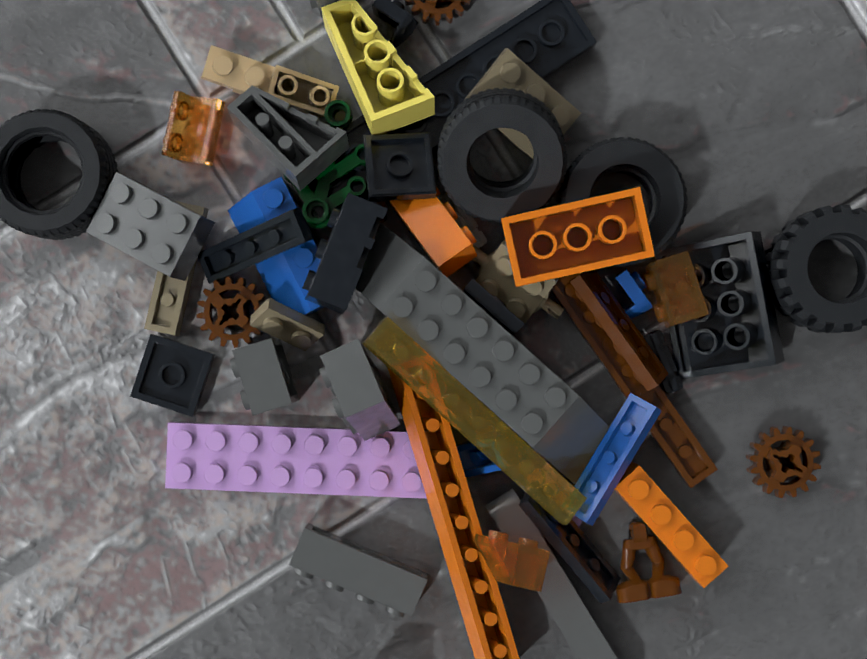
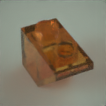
[474,530,550,592]

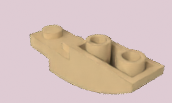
[201,45,339,118]

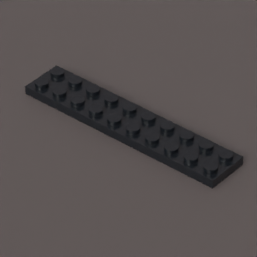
[308,0,597,217]

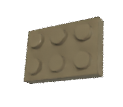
[463,48,581,160]

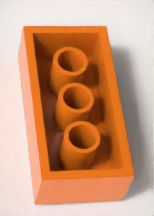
[501,187,655,287]

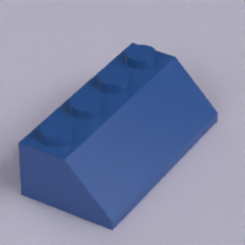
[227,177,324,316]

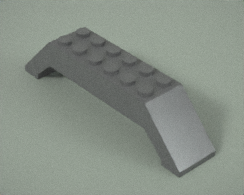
[356,223,609,484]

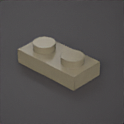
[250,298,325,351]

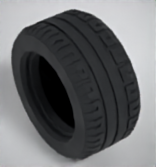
[0,109,119,240]

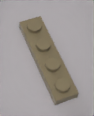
[144,201,209,336]

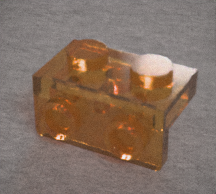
[161,91,225,166]

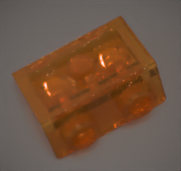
[643,251,709,329]

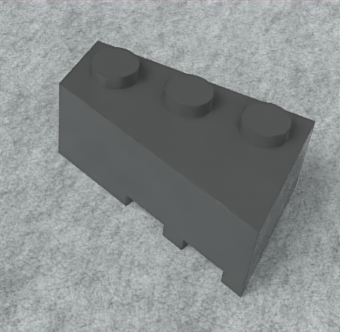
[227,85,349,191]

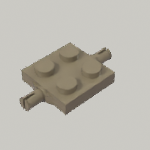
[473,239,565,327]

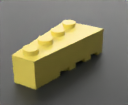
[321,0,435,135]

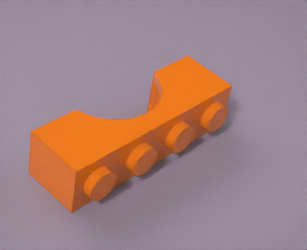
[614,462,729,588]

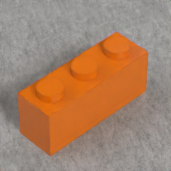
[389,187,477,277]

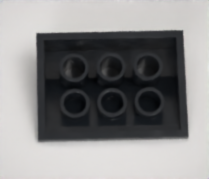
[655,231,785,379]

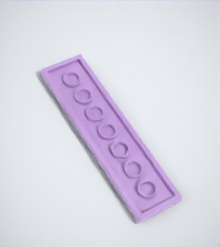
[165,422,427,499]

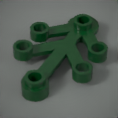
[283,100,368,229]

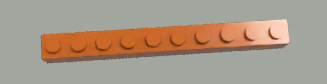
[387,355,520,659]

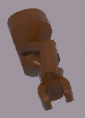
[616,522,682,603]

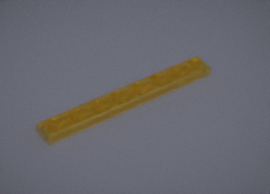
[362,316,587,525]

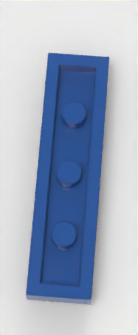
[562,393,661,526]

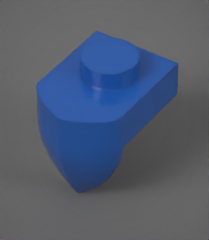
[616,269,653,319]

